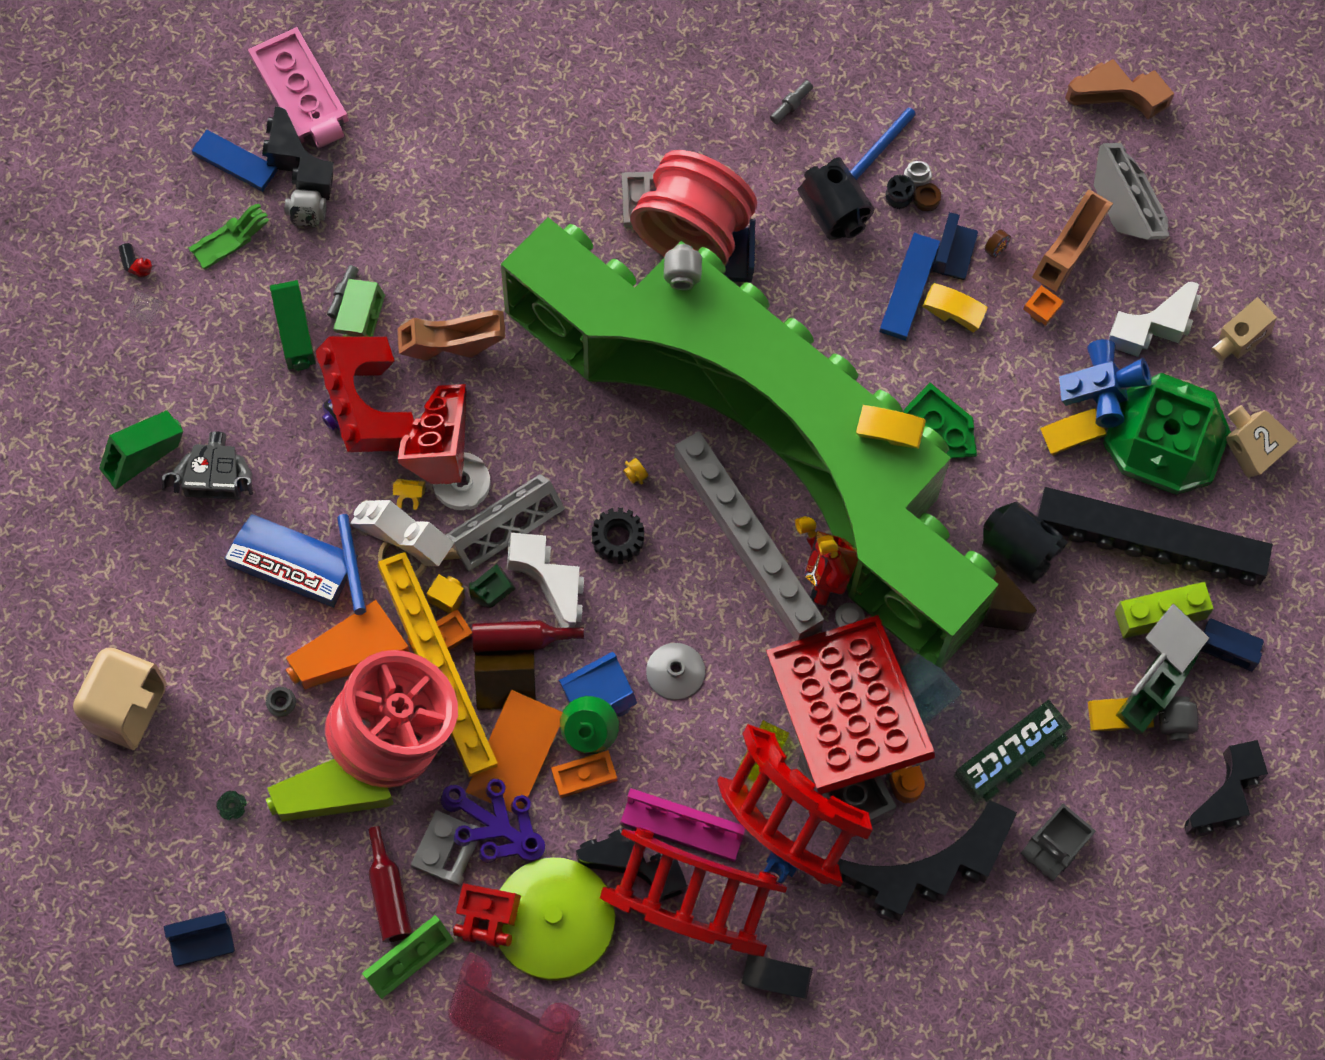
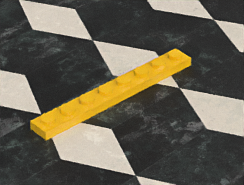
[377,552,498,777]

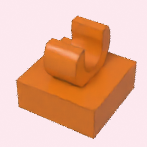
[1023,285,1064,326]

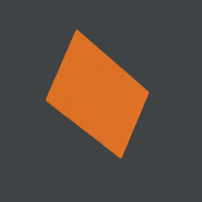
[465,690,562,813]

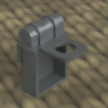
[1020,803,1096,881]

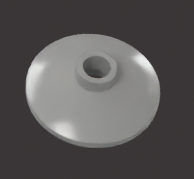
[646,643,705,700]

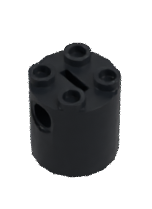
[797,157,875,240]
[981,501,1068,584]

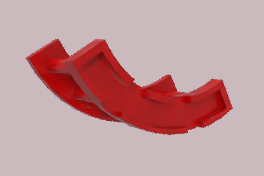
[717,724,873,887]
[599,827,787,957]

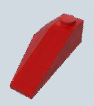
[398,384,467,484]

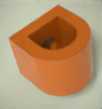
[889,765,925,803]

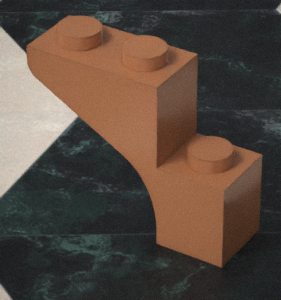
[1065,59,1174,119]
[1032,189,1113,292]
[398,310,506,360]

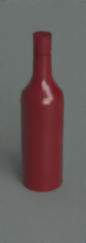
[472,620,584,653]
[368,826,412,943]

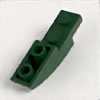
[1116,651,1200,735]

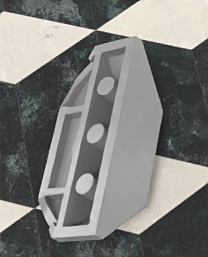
[1094,143,1169,240]

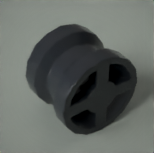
[885,175,915,209]

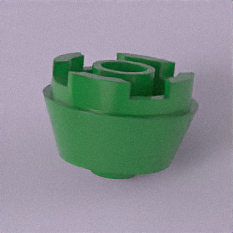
[560,696,619,754]

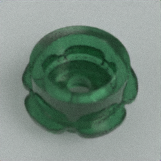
[216,791,247,820]

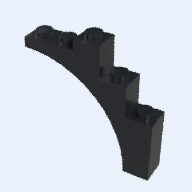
[837,800,1017,922]

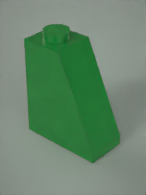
[270,280,316,371]
[99,410,183,490]

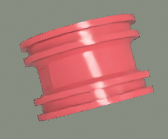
[630,150,758,266]
[325,650,458,788]

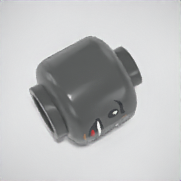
[1159,696,1199,741]

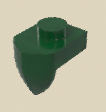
[469,564,516,608]

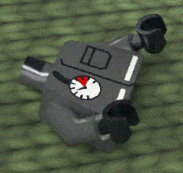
[162,431,253,500]

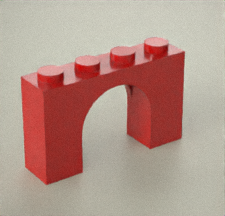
[316,336,414,452]

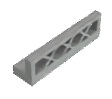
[446,474,565,571]

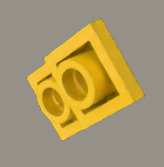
[922,283,988,332]
[856,405,926,449]
[1040,408,1107,456]
[1088,698,1154,731]

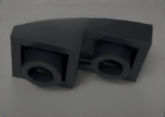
[742,954,813,999]

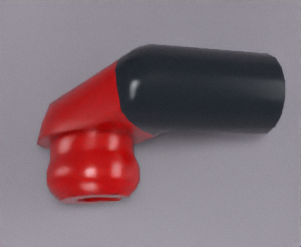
[118,243,152,277]

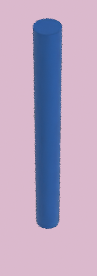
[850,107,916,180]
[337,514,366,615]

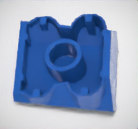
[559,652,637,717]

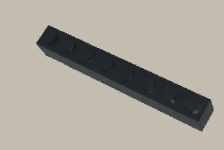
[1036,487,1273,586]

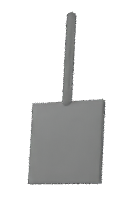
[1131,604,1209,696]

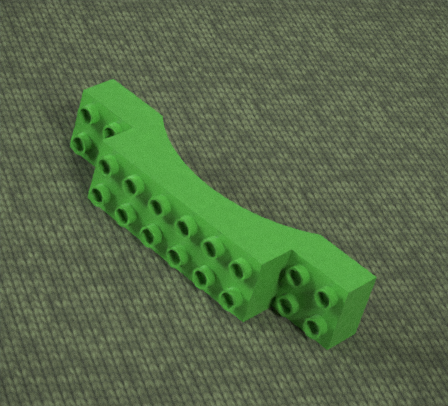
[501,217,999,672]

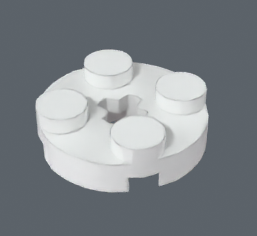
[433,452,491,510]

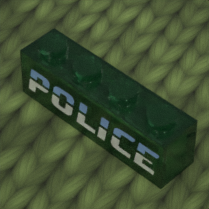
[953,699,1072,804]

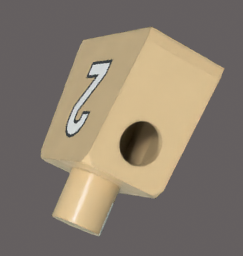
[1211,297,1277,361]
[1226,405,1298,478]

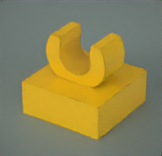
[393,479,426,510]

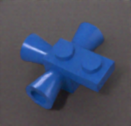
[1059,339,1151,428]

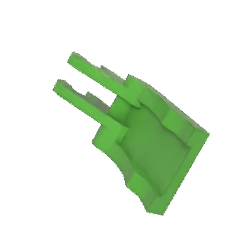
[188,204,269,269]

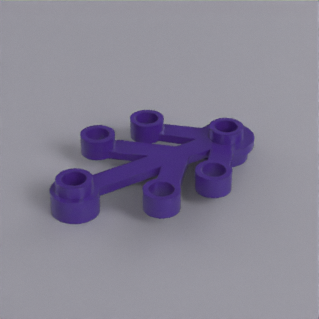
[440,779,545,863]

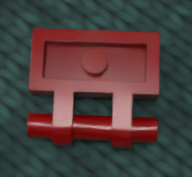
[453,883,521,947]

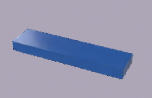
[879,233,940,341]

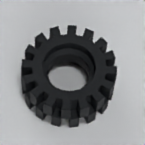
[592,507,644,564]

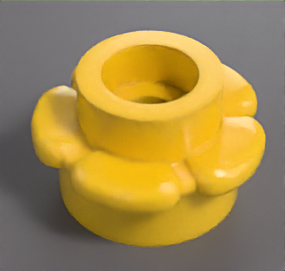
[623,458,649,485]

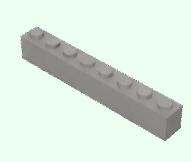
[674,431,824,641]

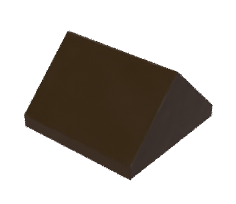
[983,566,1037,631]
[474,650,536,710]

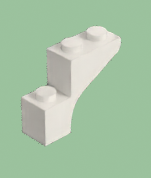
[1108,282,1201,357]
[350,500,454,566]
[507,533,584,628]

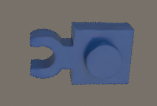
[764,851,798,883]

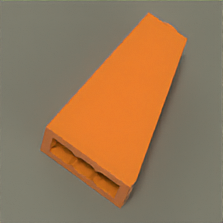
[285,600,410,689]

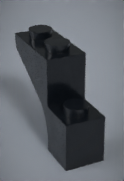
[262,107,334,200]
[1184,740,1268,837]
[576,829,688,902]

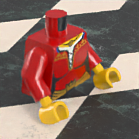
[795,516,858,605]

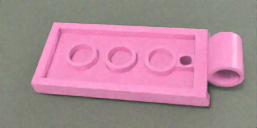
[248,27,349,148]

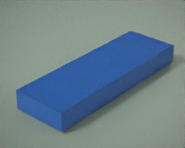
[192,130,278,192]

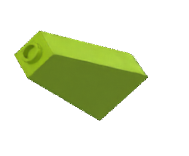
[265,759,394,822]

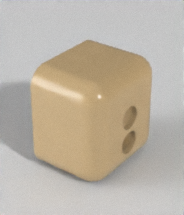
[73,648,167,750]

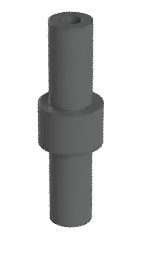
[770,80,813,124]
[327,265,359,319]

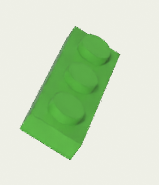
[362,915,454,999]

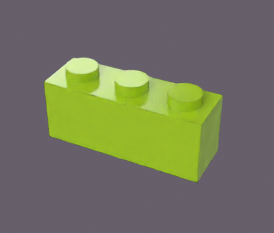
[1115,581,1214,639]

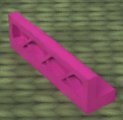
[620,788,745,862]

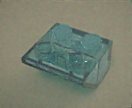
[901,654,962,727]

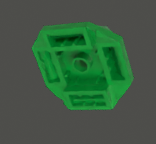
[1103,373,1231,495]

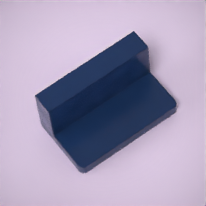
[933,212,978,280]
[724,219,756,282]
[1200,618,1264,672]
[163,911,235,967]

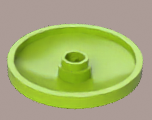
[499,858,615,981]

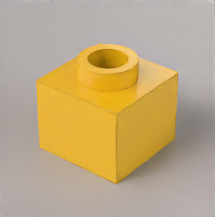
[426,574,465,614]

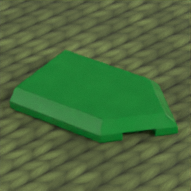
[903,383,977,458]

